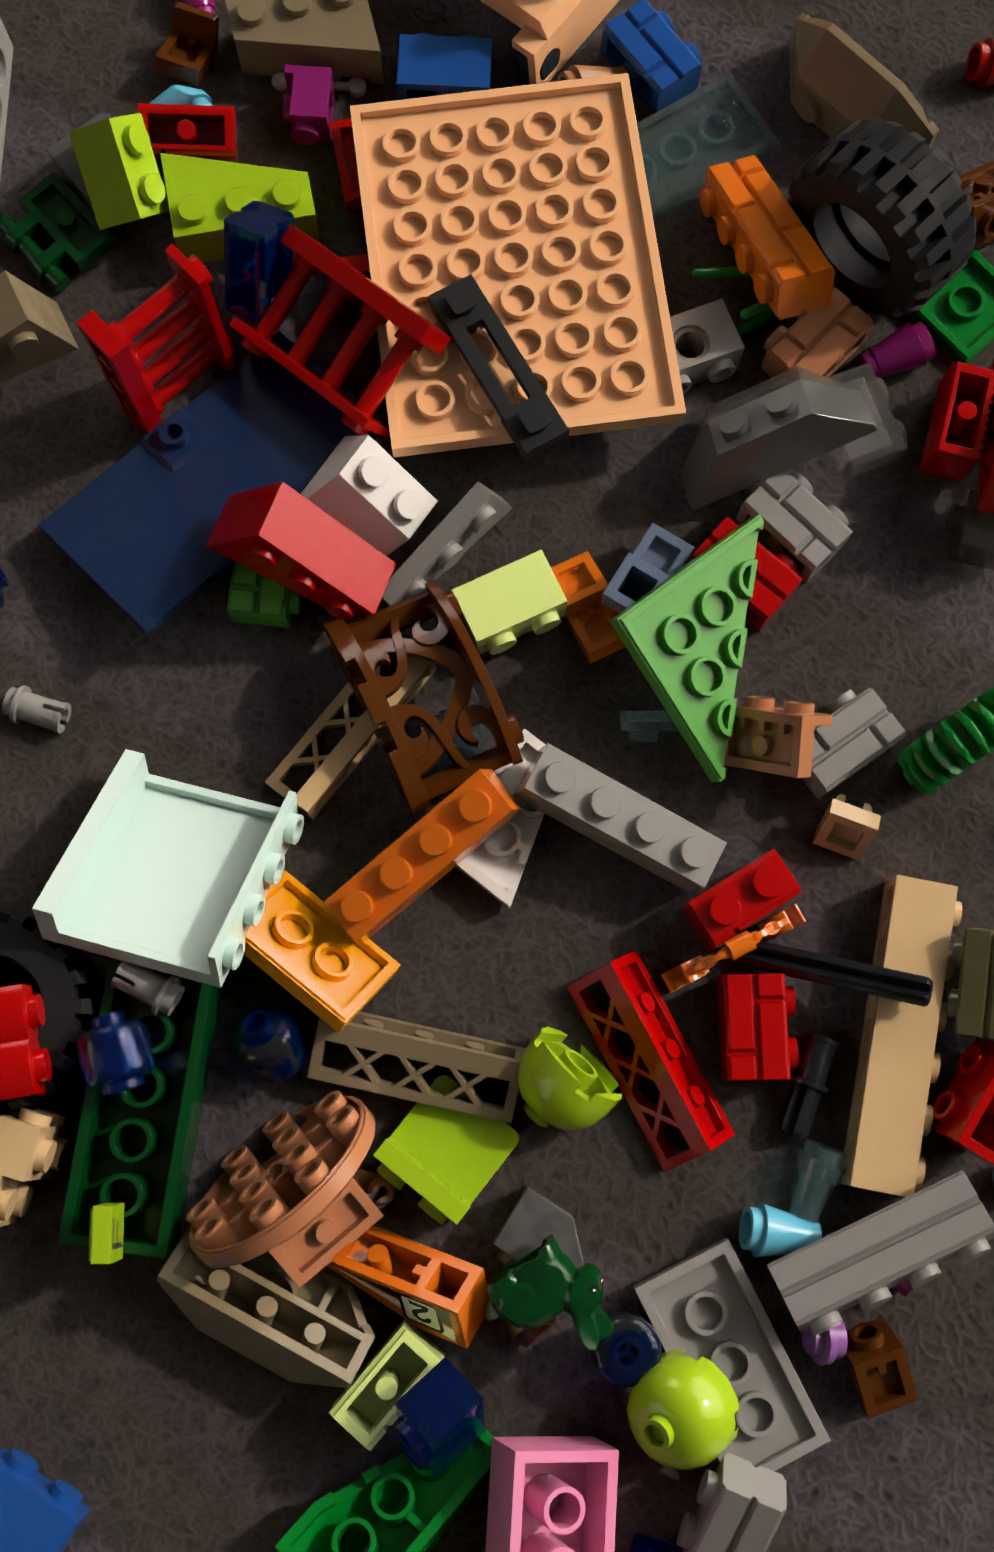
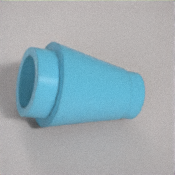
[739,1203,822,1257]

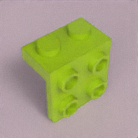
[373,1075,519,1225]

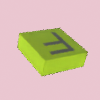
[88,1202,125,1264]

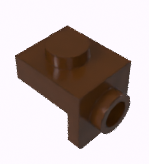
[155,2,219,87]

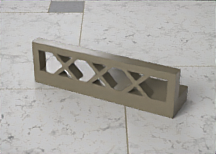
[307,1011,526,1123]

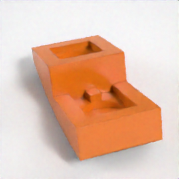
[551,551,625,664]

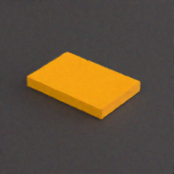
[244,870,401,1033]

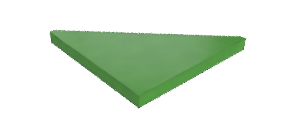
[610,514,764,782]

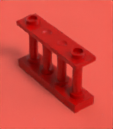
[229,224,451,438]
[76,243,237,435]

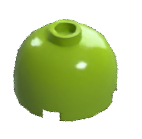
[517,1027,622,1131]
[627,1349,739,1470]

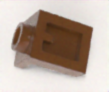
[844,1318,918,1419]

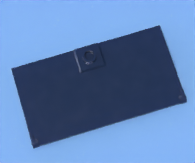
[39,331,389,636]

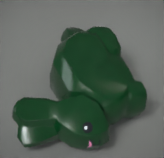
[484,1234,614,1351]

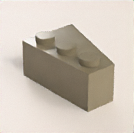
[225,0,384,85]
[0,271,79,383]

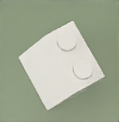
[301,435,437,556]

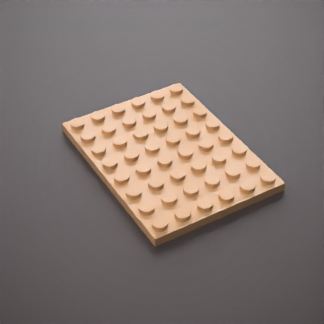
[350,73,686,458]

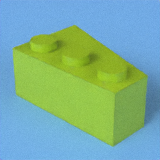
[160,153,321,263]

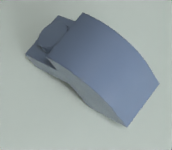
[602,523,695,613]

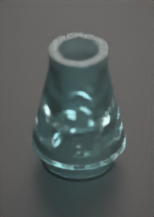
[787,1139,847,1223]

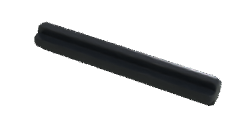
[727,936,933,1007]

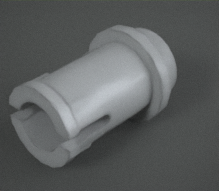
[2,685,71,734]
[111,961,184,1016]

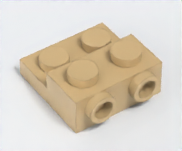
[0,1108,70,1227]

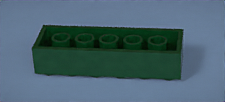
[58,958,223,1259]

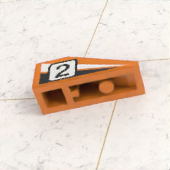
[326,1225,489,1349]

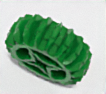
[896,687,994,794]

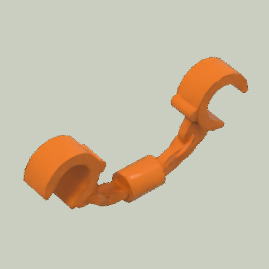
[661,904,806,993]

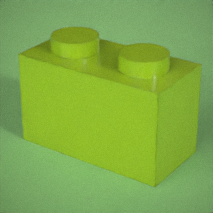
[68,113,169,230]

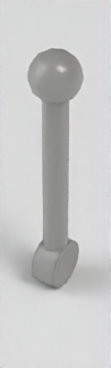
[271,72,366,98]

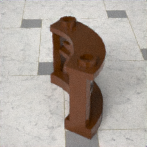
[324,580,524,813]

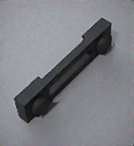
[428,274,569,462]

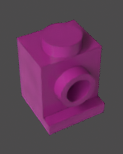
[283,64,335,146]

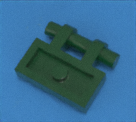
[0,172,117,292]

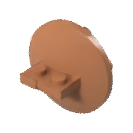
[186,1090,384,1288]

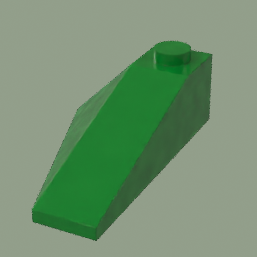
[275,1411,494,1552]

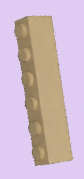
[839,875,962,1197]

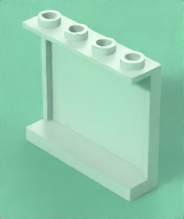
[32,749,304,988]

